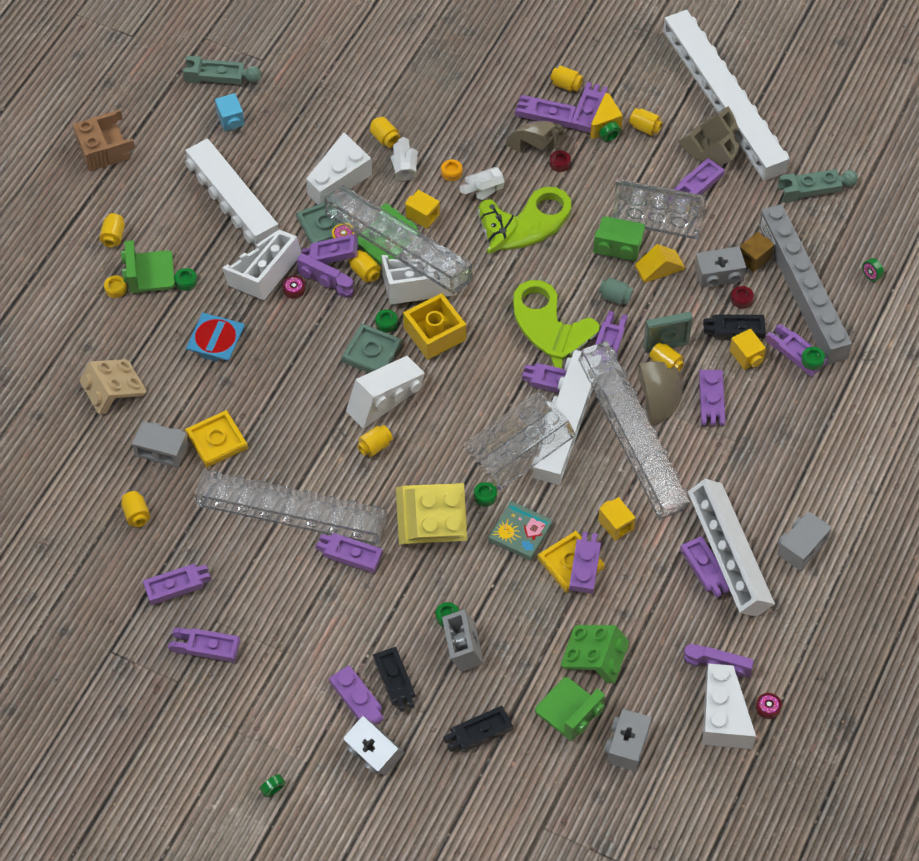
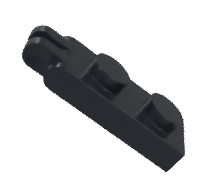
[703,314,766,338]
[373,646,416,712]
[443,705,513,752]

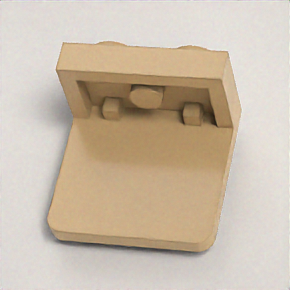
[79,359,146,414]

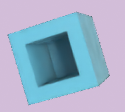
[215,93,245,131]

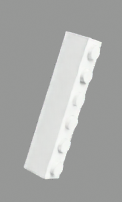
[185,138,279,248]
[530,350,601,485]
[688,479,775,617]

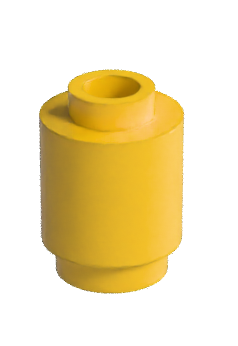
[550,65,584,92]
[629,108,663,136]
[369,117,401,148]
[99,213,125,247]
[349,250,381,283]
[649,343,684,372]
[357,425,393,457]
[121,491,151,527]

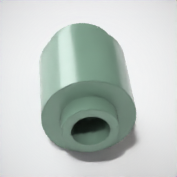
[598,277,634,305]

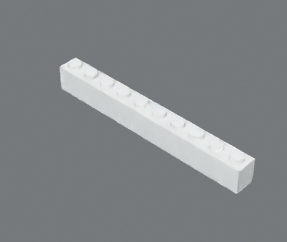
[663,10,790,181]

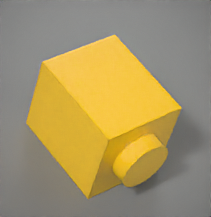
[405,189,440,229]
[729,329,766,370]
[598,497,636,541]

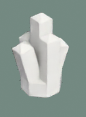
[391,137,418,181]
[460,167,505,200]

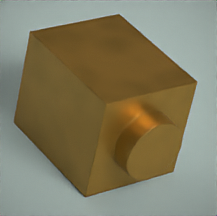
[740,232,774,273]

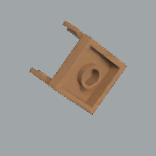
[73,109,135,172]

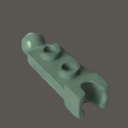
[183,56,262,84]
[778,169,858,203]

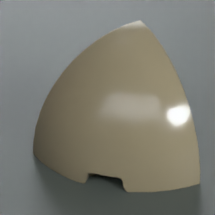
[678,106,739,164]
[506,121,565,152]
[638,361,682,426]

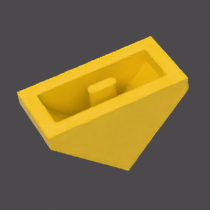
[590,93,623,139]
[635,244,685,283]

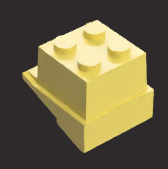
[396,483,467,545]

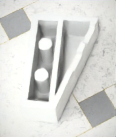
[306,133,372,205]
[222,230,302,300]
[381,255,457,305]
[346,356,425,429]
[702,663,756,749]

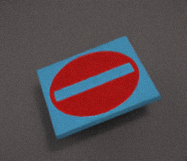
[186,312,245,362]

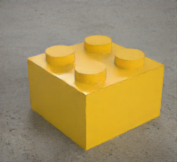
[403,293,466,360]

